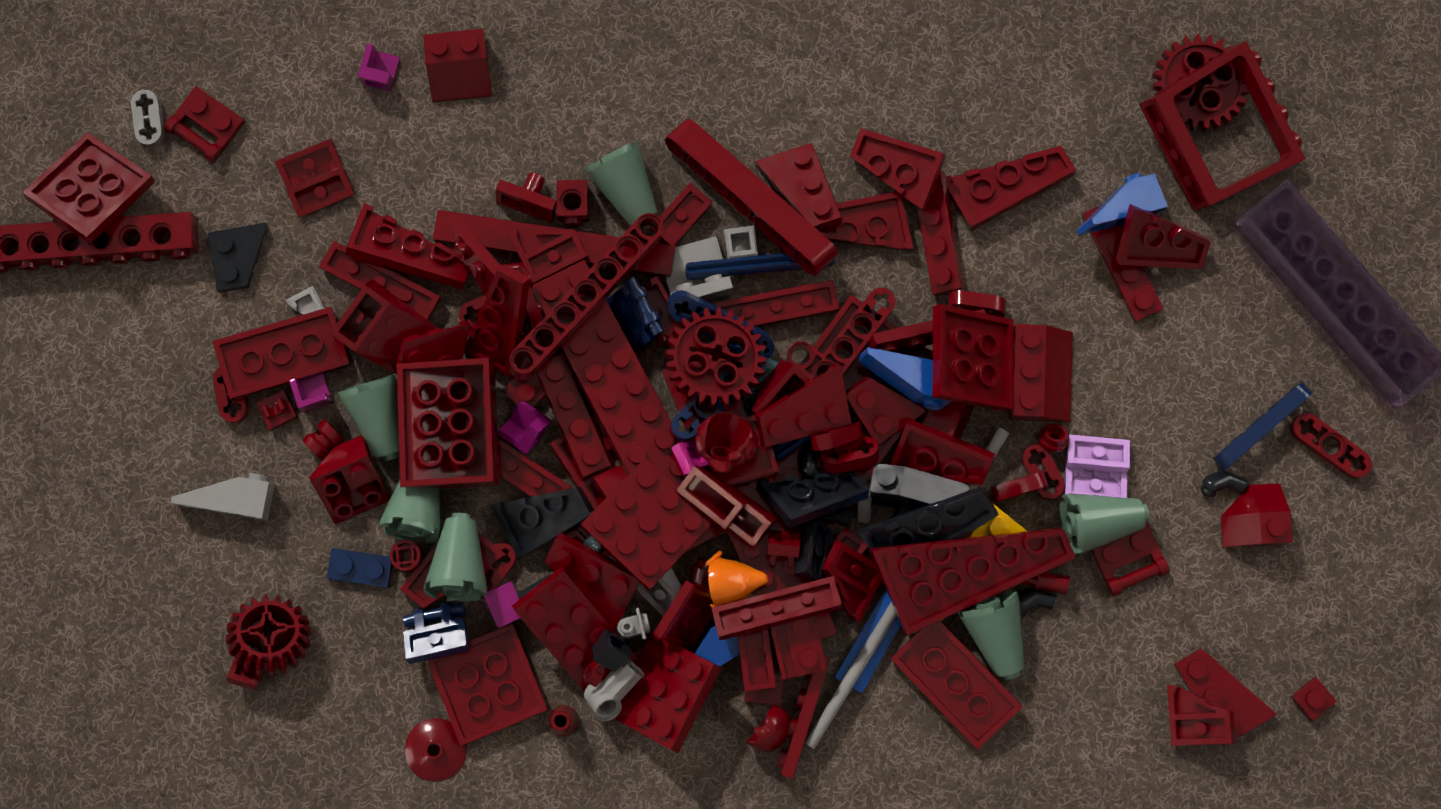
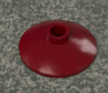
[405,718,467,781]

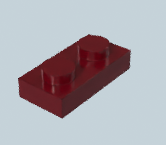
[650,183,713,246]

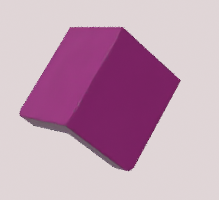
[358,44,400,92]
[289,373,334,413]
[498,401,552,455]
[484,581,521,629]

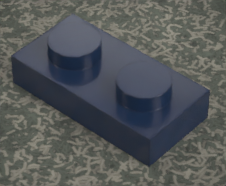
[327,548,393,588]

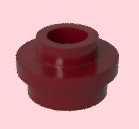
[1038,424,1069,452]

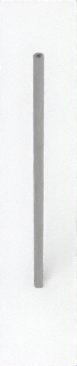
[804,427,1009,749]

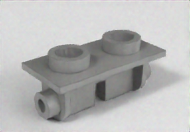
[617,608,651,642]

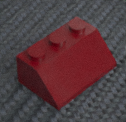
[1008,324,1073,423]

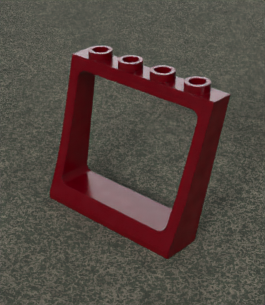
[1139,41,1306,211]

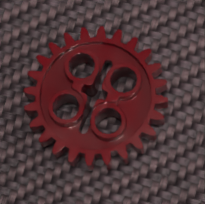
[1151,34,1250,132]
[665,307,767,408]

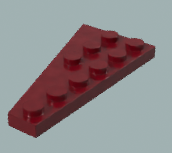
[870,528,1075,635]

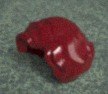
[695,412,759,473]

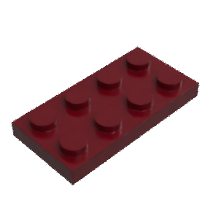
[212,306,350,401]
[512,567,637,691]
[890,620,1023,750]

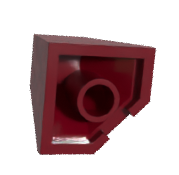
[752,360,810,415]
[1220,483,1293,547]

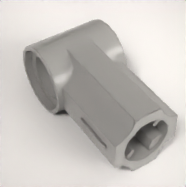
[584,660,644,721]

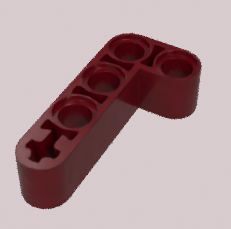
[786,287,896,380]

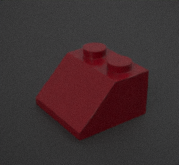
[423,29,492,102]

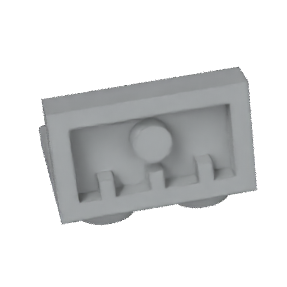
[665,237,733,310]

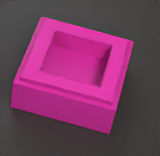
[672,440,710,476]

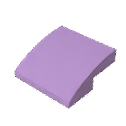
[1063,435,1130,500]

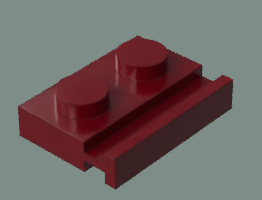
[770,616,827,680]

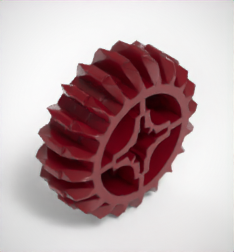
[225,594,311,677]

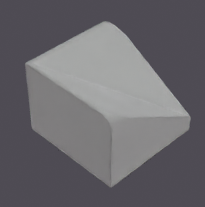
[724,226,758,259]

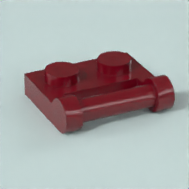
[164,86,246,163]
[1091,522,1170,597]

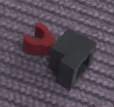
[584,629,632,687]

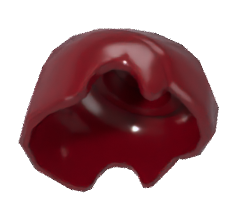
[746,705,790,752]

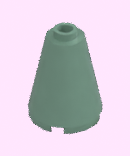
[583,140,657,227]
[338,373,399,462]
[378,480,441,544]
[1059,493,1150,555]
[424,513,487,602]
[958,590,1025,680]

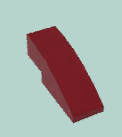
[676,465,777,547]

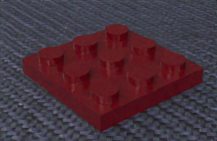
[22,132,155,244]
[932,304,1014,411]
[580,457,714,591]
[427,623,549,746]
[614,632,722,753]

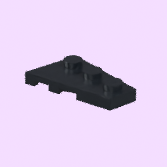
[756,470,869,528]
[490,487,594,559]

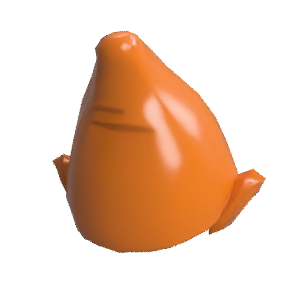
[705,550,768,608]

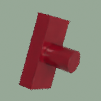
[496,172,557,223]
[737,628,776,692]

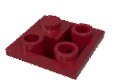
[309,435,391,524]

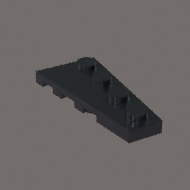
[859,487,999,548]

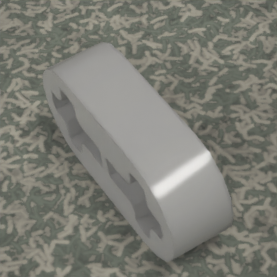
[131,90,165,148]

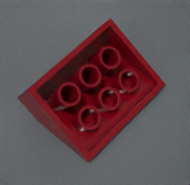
[397,358,500,488]

